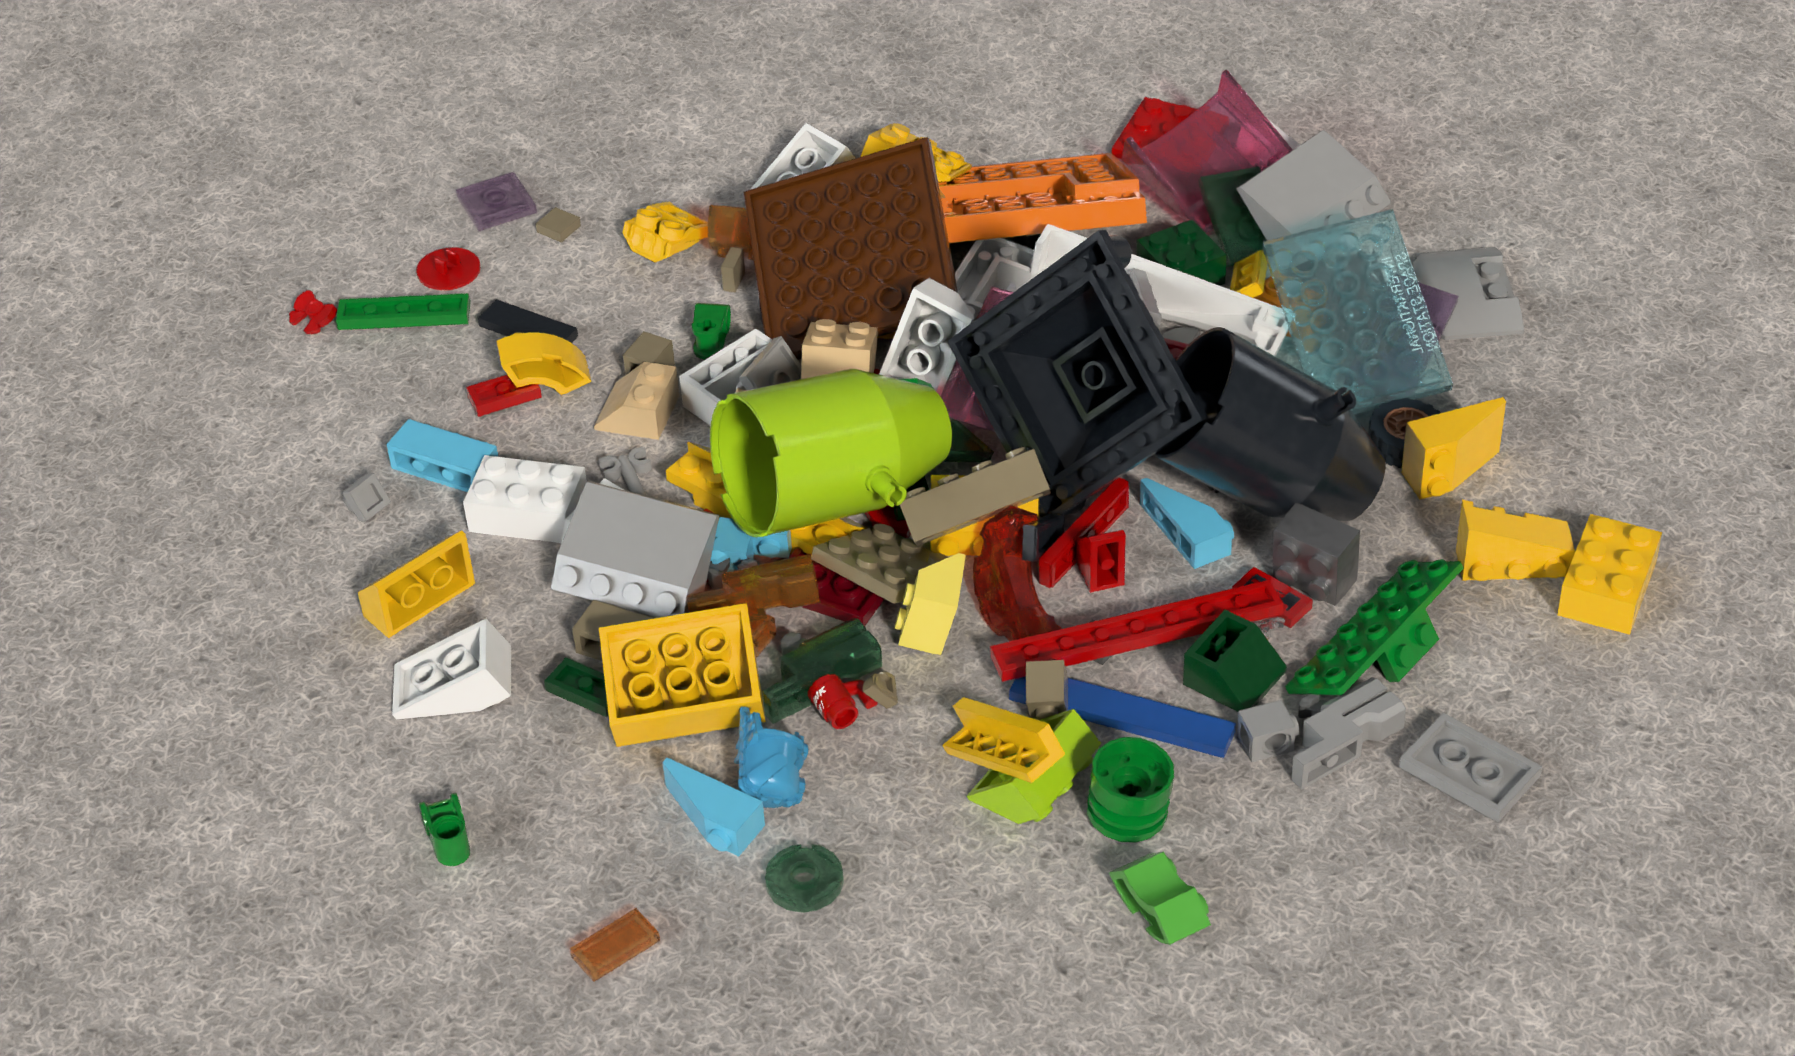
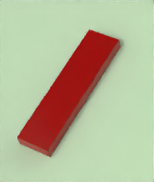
[1039,477,1129,588]

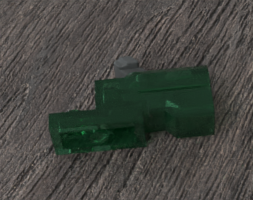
[763,617,882,724]

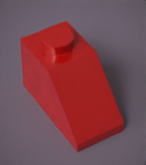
[1077,530,1126,593]

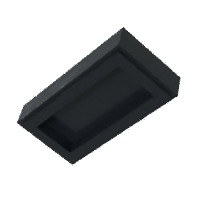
[1022,513,1065,562]

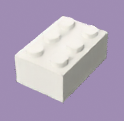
[463,455,587,543]

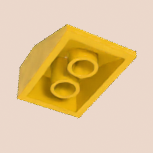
[1401,397,1506,500]

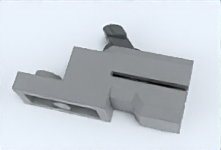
[1292,678,1406,790]

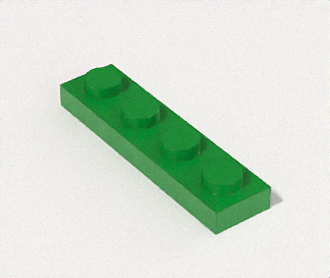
[336,293,471,330]

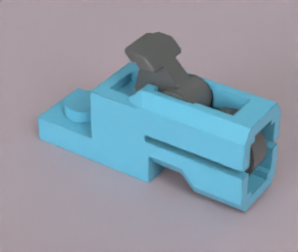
[707,517,792,591]

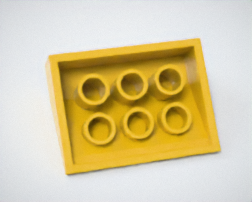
[599,603,766,747]

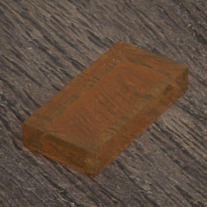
[570,908,660,982]

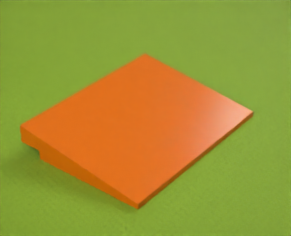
[938,153,1147,243]

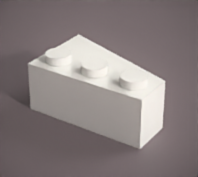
[679,329,772,426]

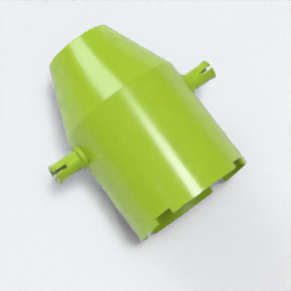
[710,369,952,538]

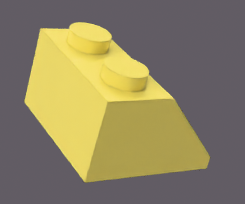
[894,553,966,655]

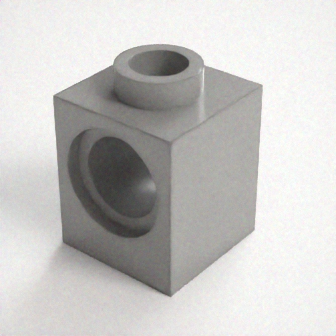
[1237,700,1299,762]

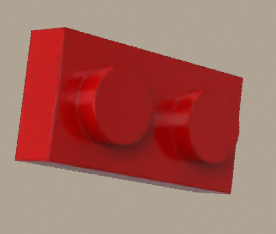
[466,375,542,417]

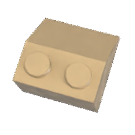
[594,362,680,440]

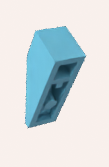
[1140,478,1234,569]
[663,757,765,856]

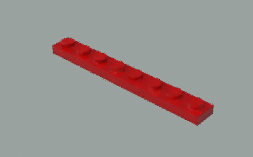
[990,580,1284,682]

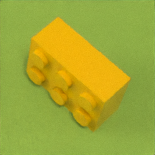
[1557,514,1662,635]

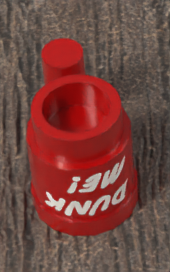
[808,674,878,729]

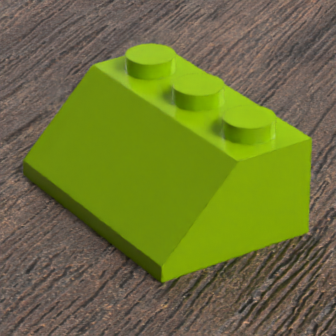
[966,709,1102,824]

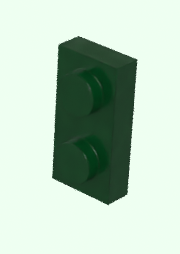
[544,657,609,717]

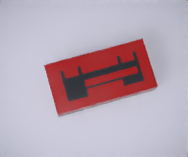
[1232,567,1313,628]

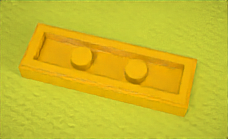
[1230,250,1268,298]

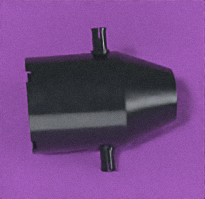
[1155,327,1386,521]

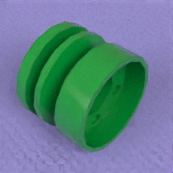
[1087,737,1174,843]

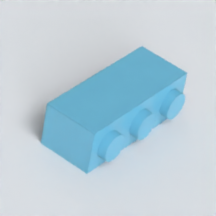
[386,419,498,492]

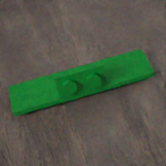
[1285,559,1464,695]

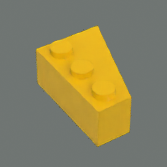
[1456,499,1575,581]

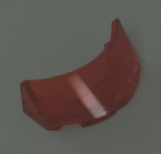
[973,505,1063,641]

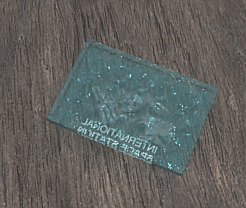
[1262,209,1453,415]

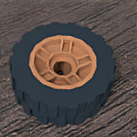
[1368,398,1441,468]

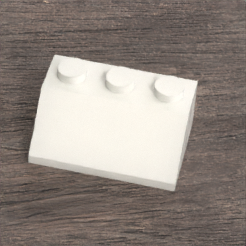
[879,278,975,398]

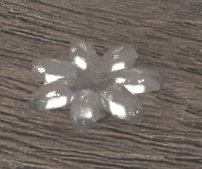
[1252,617,1285,639]

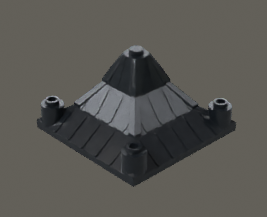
[947,230,1217,517]

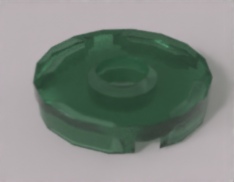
[765,844,844,913]

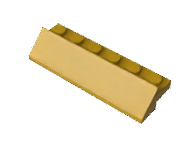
[666,441,867,556]

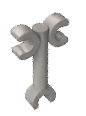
[599,447,654,498]

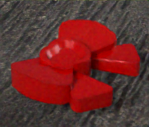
[289,290,337,334]

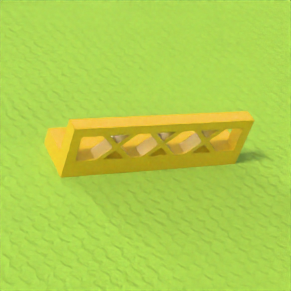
[942,697,1065,783]

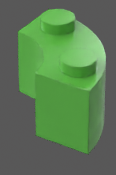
[1109,852,1211,945]

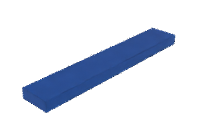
[1009,676,1236,758]

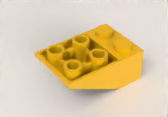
[860,123,972,182]

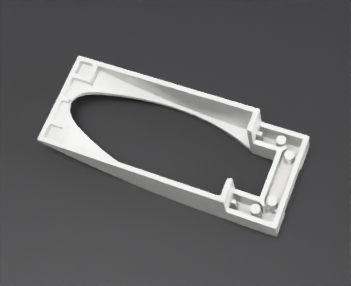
[955,224,1296,356]

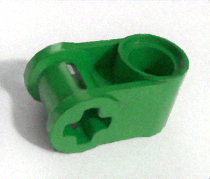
[692,303,731,360]
[418,792,471,866]

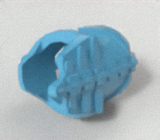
[734,706,808,808]

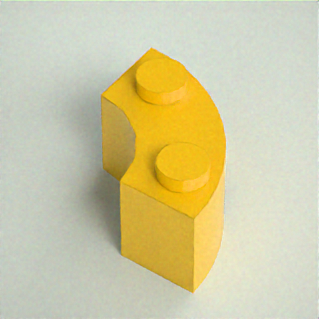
[496,332,592,395]

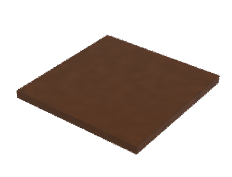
[744,137,958,360]

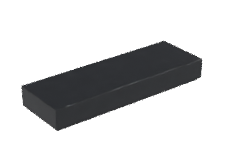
[478,299,578,343]

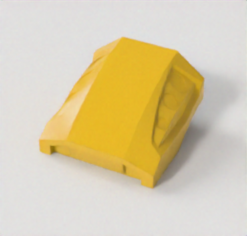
[623,201,715,262]

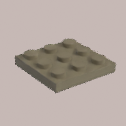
[811,524,948,604]

